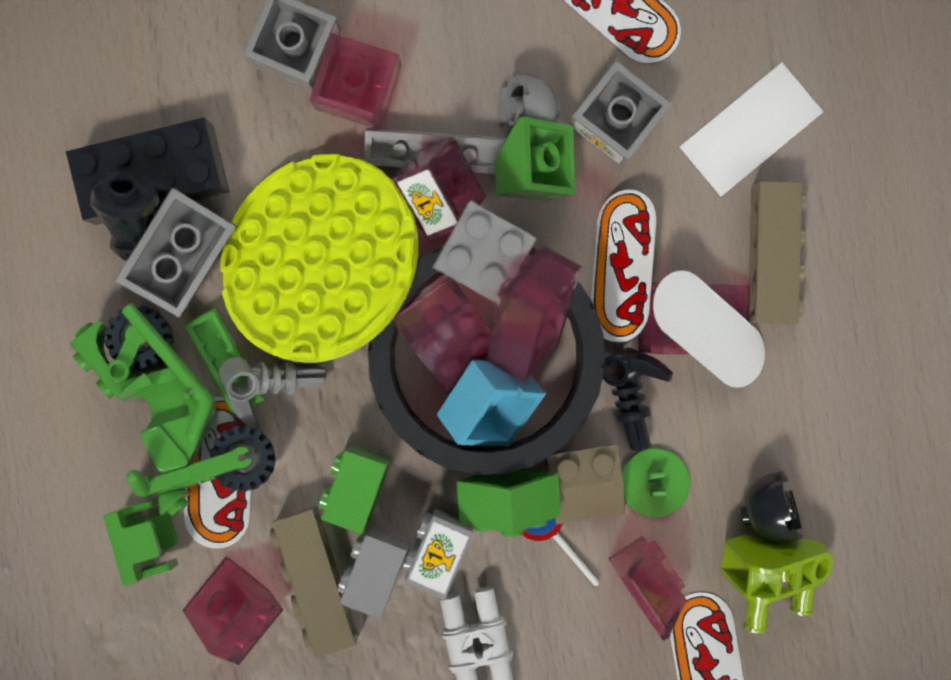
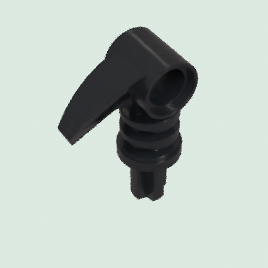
[603,348,673,452]

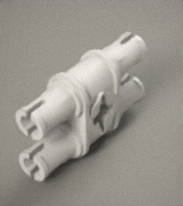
[439,586,513,680]

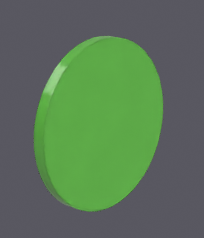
[622,448,690,518]

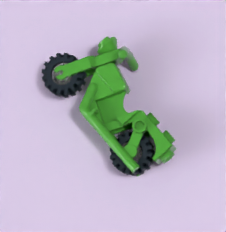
[70,303,276,517]

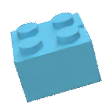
[437,360,546,447]

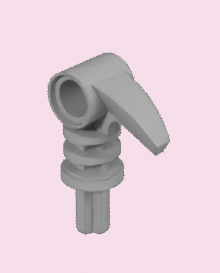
[219,357,326,427]

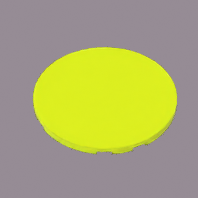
[220,154,418,363]

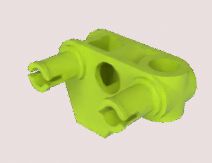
[721,534,833,634]

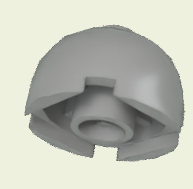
[498,74,561,139]

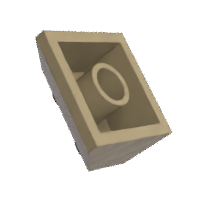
[545,444,625,524]

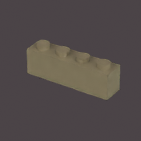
[748,181,807,324]
[270,505,359,658]

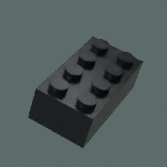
[66,117,230,225]

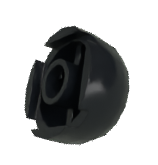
[740,471,803,544]

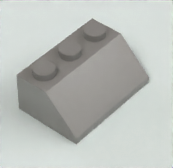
[115,188,236,317]

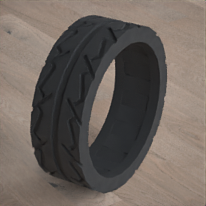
[368,245,605,475]

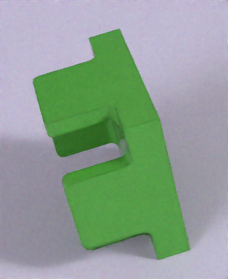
[103,498,179,586]

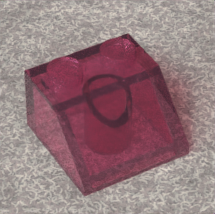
[182,556,283,665]

